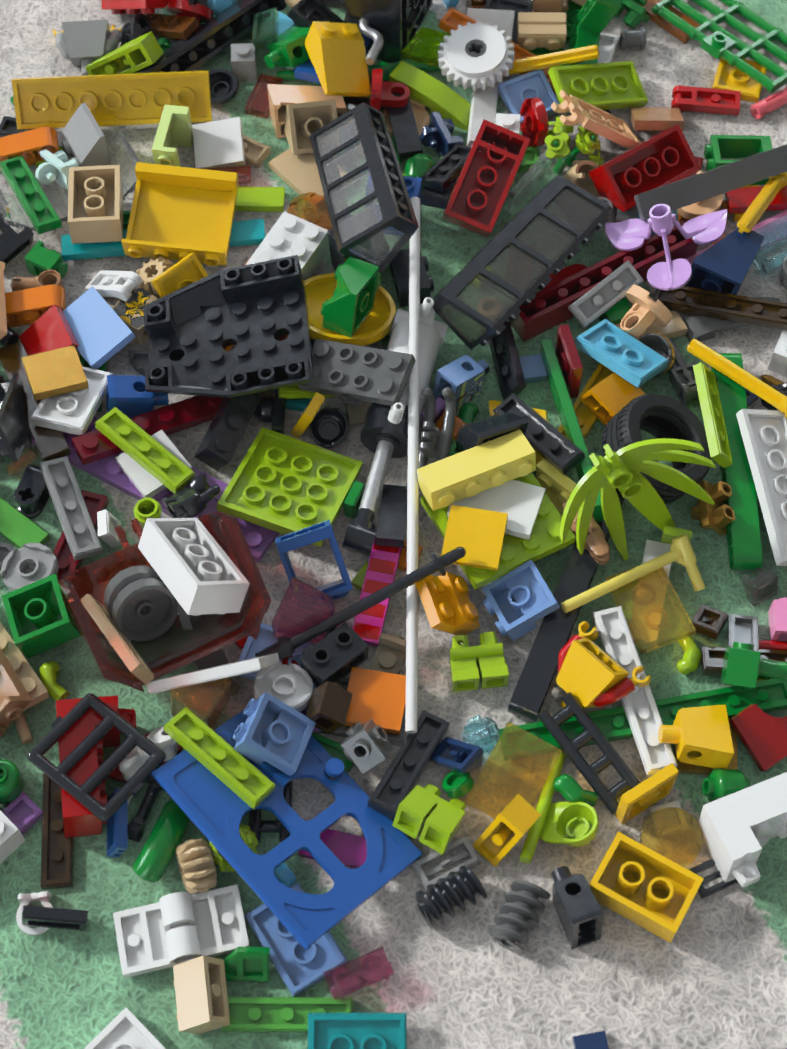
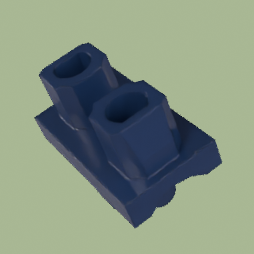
[420,112,463,158]

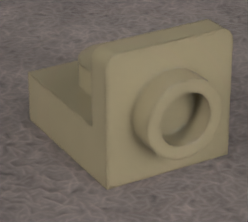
[369,633,406,674]

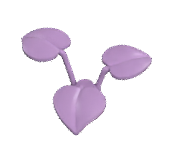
[605,204,728,291]

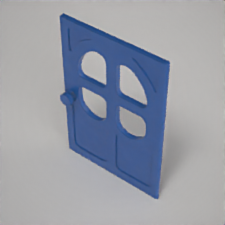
[151,709,422,950]

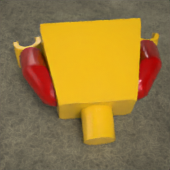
[556,621,651,708]

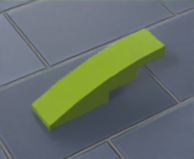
[389,61,471,132]

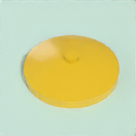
[304,273,396,346]

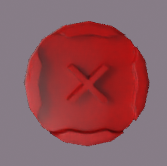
[166,0,213,41]
[369,68,410,111]

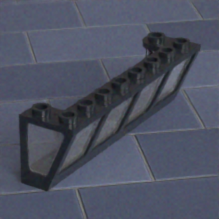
[310,102,419,274]

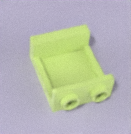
[152,104,194,167]

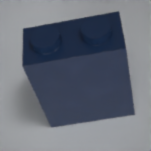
[684,228,765,295]

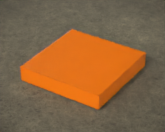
[345,667,406,735]

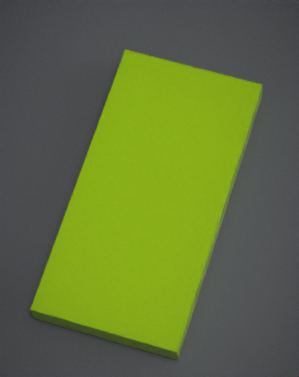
[548,61,649,113]

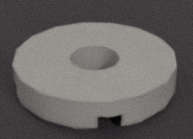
[0,543,59,592]

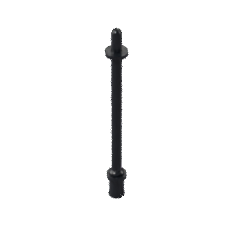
[255,547,466,661]

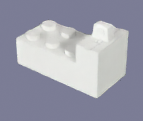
[696,772,787,887]

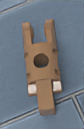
[562,502,610,565]

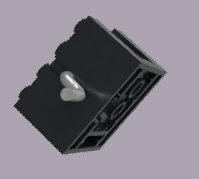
[343,0,433,65]

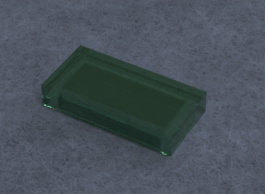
[252,8,279,49]

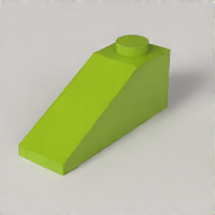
[85,31,164,75]

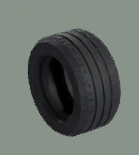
[602,394,711,504]

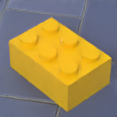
[589,832,704,943]

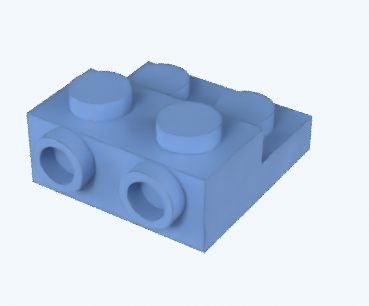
[482,559,560,642]
[233,692,316,776]

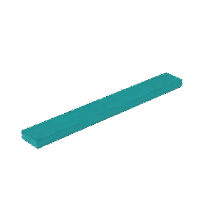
[61,219,265,261]

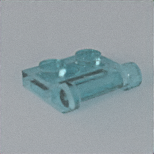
[754,215,787,276]

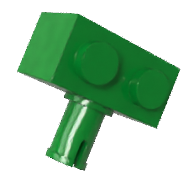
[721,642,787,688]

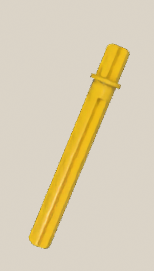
[503,45,599,77]
[737,172,787,234]
[687,339,787,419]

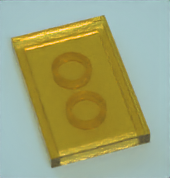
[605,566,696,654]
[465,721,562,819]

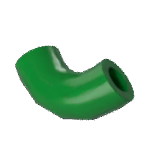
[133,800,191,882]

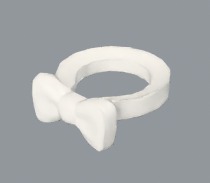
[16,891,53,936]

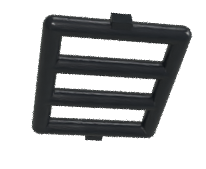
[27,693,166,821]

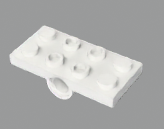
[113,884,250,978]

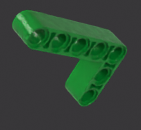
[567,0,622,66]

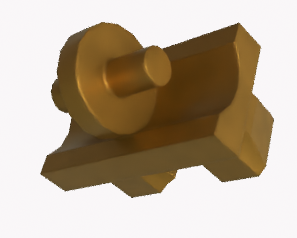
[690,480,735,536]

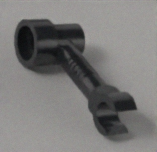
[128,767,166,843]

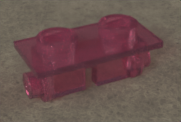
[323,947,394,1000]

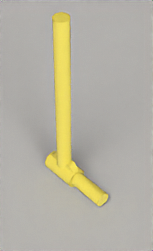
[561,534,705,613]

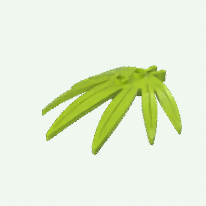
[559,438,716,561]

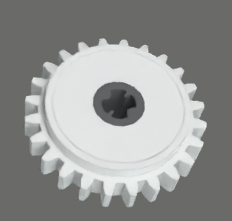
[438,21,515,91]

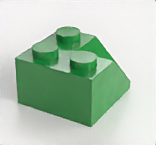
[321,256,379,338]
[2,574,82,658]

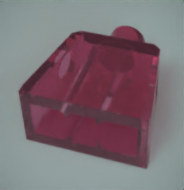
[271,577,343,644]

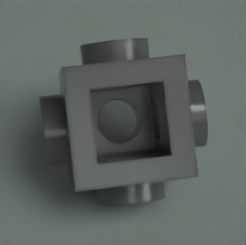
[341,719,393,774]

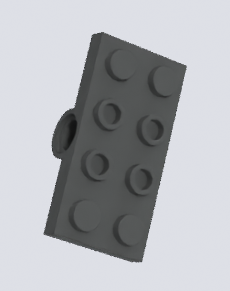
[298,339,416,407]

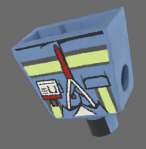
[433,355,490,413]

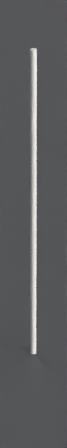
[405,197,420,734]

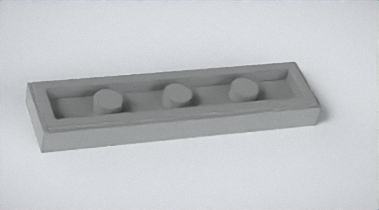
[40,456,102,561]

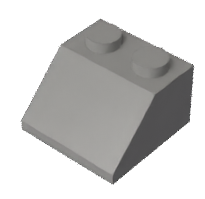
[61,103,111,167]

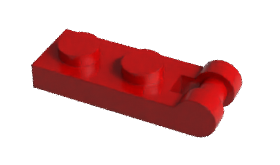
[671,85,741,116]

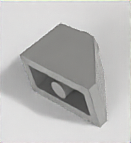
[231,43,257,81]

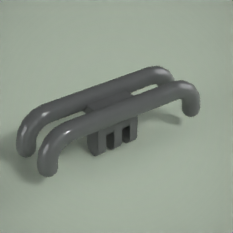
[406,387,457,491]

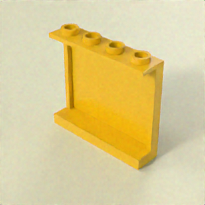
[122,162,239,266]

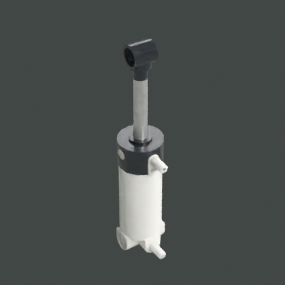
[341,297,448,557]

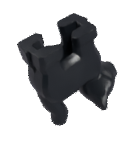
[162,473,221,518]

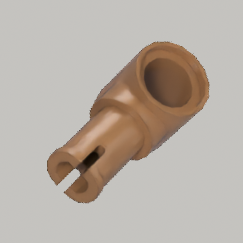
[11,270,66,292]

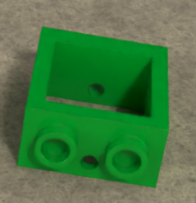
[704,135,773,185]

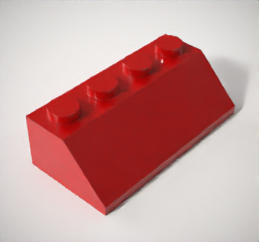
[588,124,700,212]

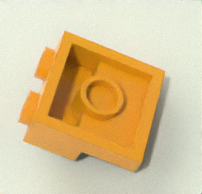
[415,571,480,635]

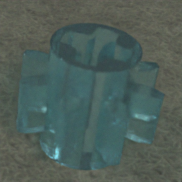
[462,715,500,754]

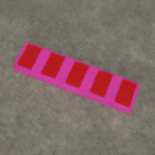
[352,536,402,647]

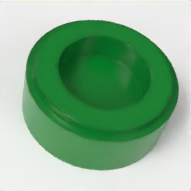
[442,770,474,799]

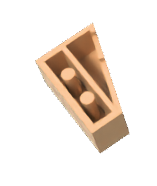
[267,84,347,139]

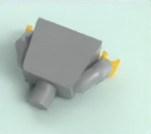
[53,19,124,76]

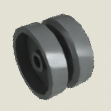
[104,565,178,641]

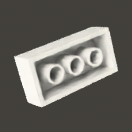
[246,211,330,281]
[138,518,250,616]

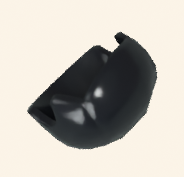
[309,407,350,448]

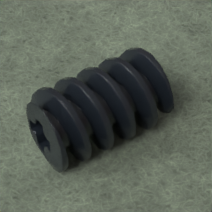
[415,865,487,930]

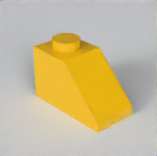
[472,794,541,867]

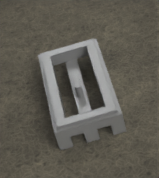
[411,835,481,893]

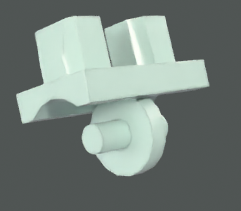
[36,149,79,190]

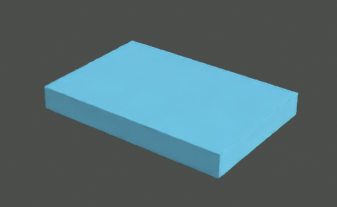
[574,319,669,388]

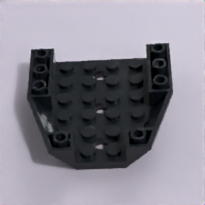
[143,255,315,398]

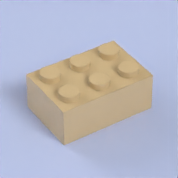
[68,165,123,244]

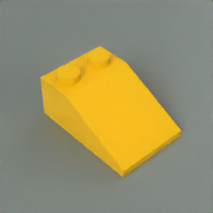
[304,21,371,97]

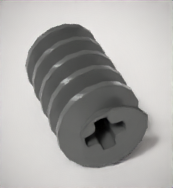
[488,880,550,953]

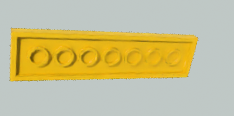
[11,71,212,130]

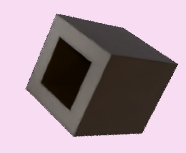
[306,681,353,734]

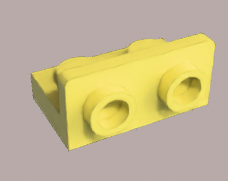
[535,458,577,516]

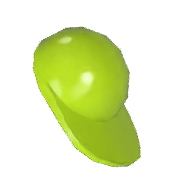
[539,801,599,847]

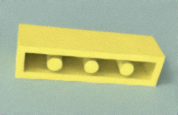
[417,429,536,511]

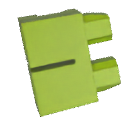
[449,631,509,692]
[392,783,466,855]

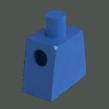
[106,375,169,418]

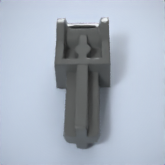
[667,338,699,405]

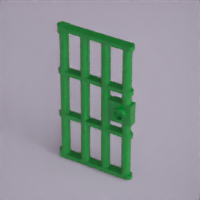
[652,0,787,93]

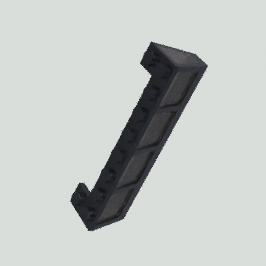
[432,174,613,350]

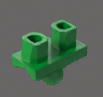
[614,0,650,30]

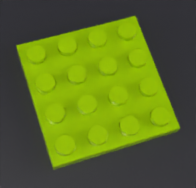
[217,427,363,547]
[421,472,576,590]

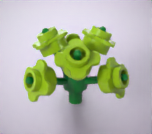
[545,114,604,175]

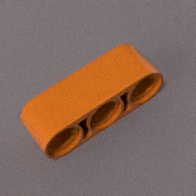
[0,127,59,172]
[5,284,66,328]

